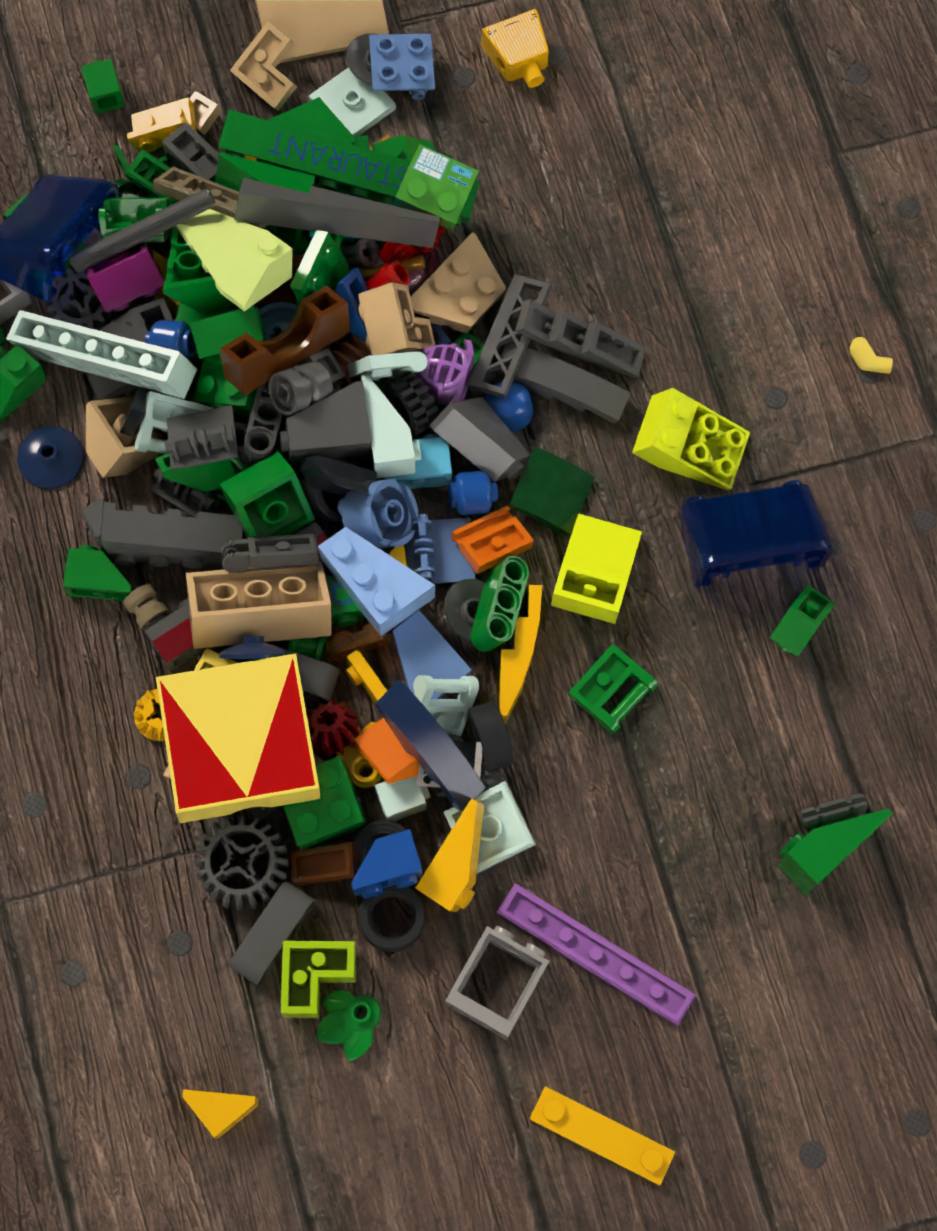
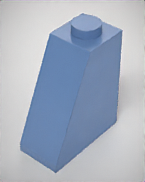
[393,610,472,699]

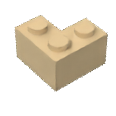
[358,282,435,355]

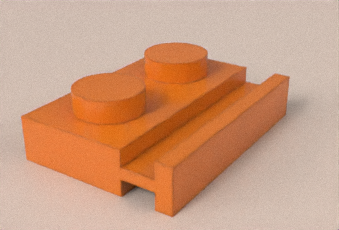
[451,506,534,574]

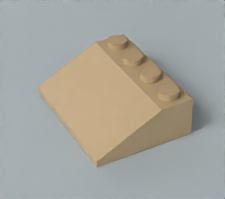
[255,0,389,64]

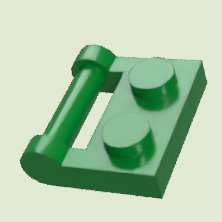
[568,644,658,735]

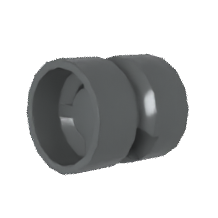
[268,361,333,415]

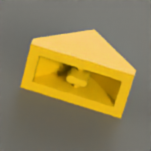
[182,1089,259,1140]

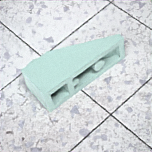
[361,374,421,479]

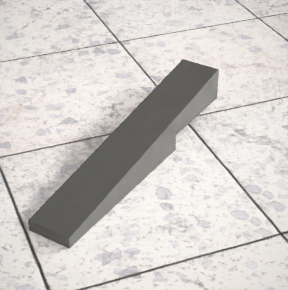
[234,178,440,248]

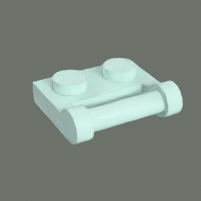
[348,352,427,381]
[135,391,213,454]
[413,675,479,736]

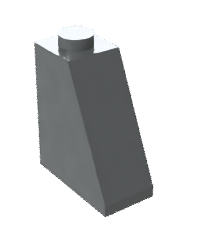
[280,381,372,463]
[429,397,531,481]

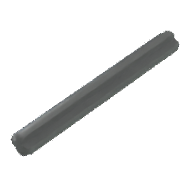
[69,189,215,272]

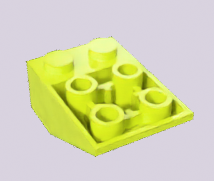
[632,388,750,491]
[551,514,642,624]

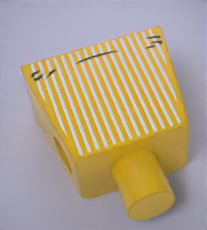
[481,9,549,88]

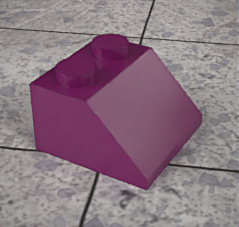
[86,242,164,313]

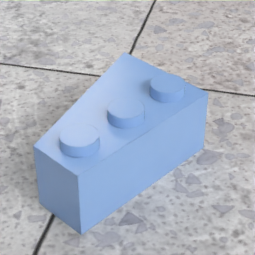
[318,527,435,637]

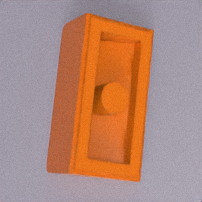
[355,718,420,784]

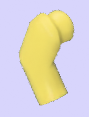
[850,337,893,374]

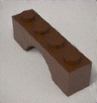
[219,285,350,395]

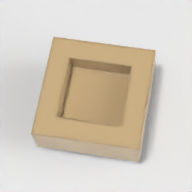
[190,91,222,135]

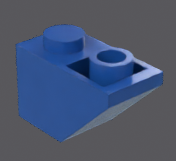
[351,829,423,899]

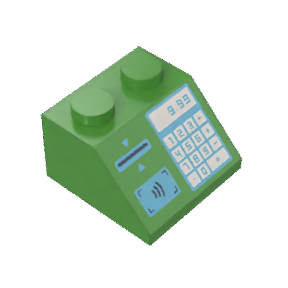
[394,144,479,231]

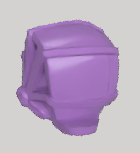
[415,339,474,406]

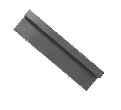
[468,274,552,399]

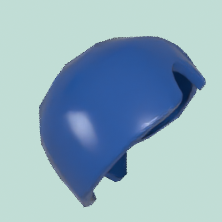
[483,380,534,432]

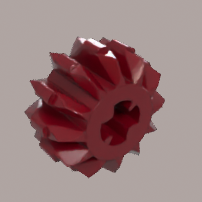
[307,699,360,759]

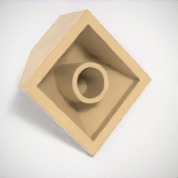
[86,396,165,478]

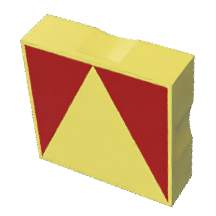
[156,654,321,823]

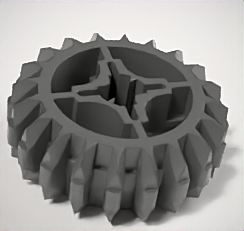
[193,815,289,911]

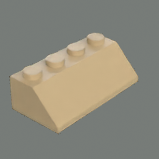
[186,561,331,649]

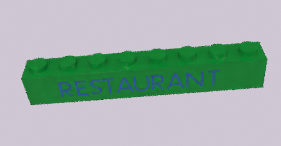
[218,109,479,226]

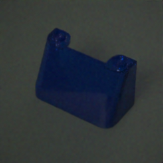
[0,174,119,303]
[678,480,833,588]

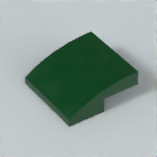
[509,447,595,537]

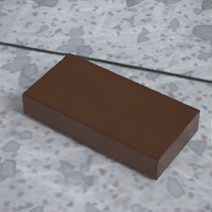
[290,842,358,887]

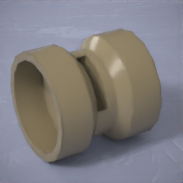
[123,584,170,631]

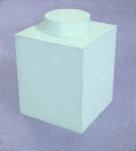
[375,776,430,822]

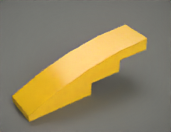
[499,585,542,724]

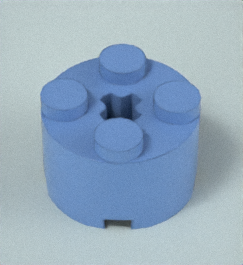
[338,479,418,548]

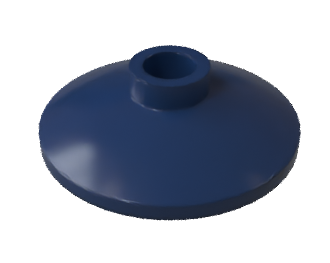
[17,426,84,489]
[219,636,289,659]

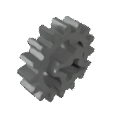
[45,268,114,330]

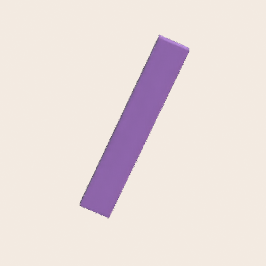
[496,883,696,1026]

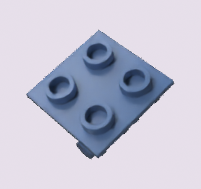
[369,34,435,100]
[406,514,475,584]

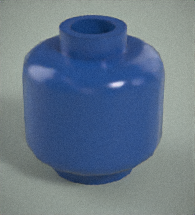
[145,320,196,360]
[448,471,498,515]

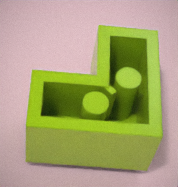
[281,941,356,1018]

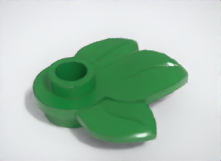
[317,990,381,1061]

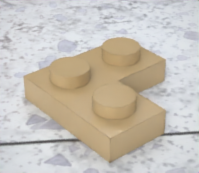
[230,21,298,111]

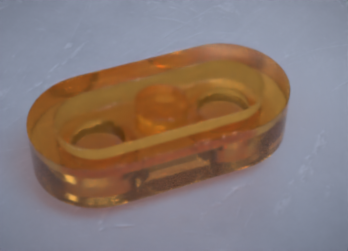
[325,624,394,661]

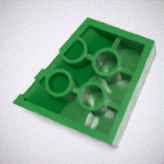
[163,226,263,312]

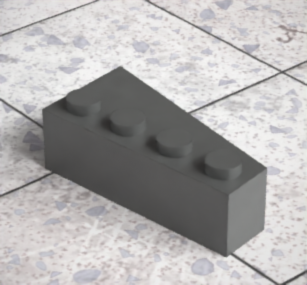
[101,502,245,568]

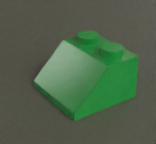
[220,452,315,537]

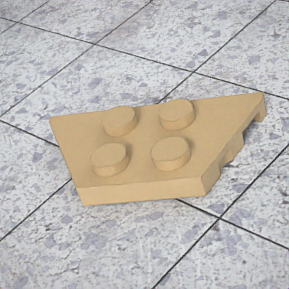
[410,232,506,333]

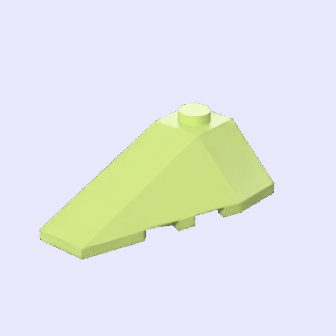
[176,209,292,311]

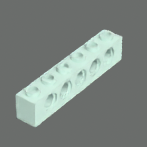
[6,310,197,399]

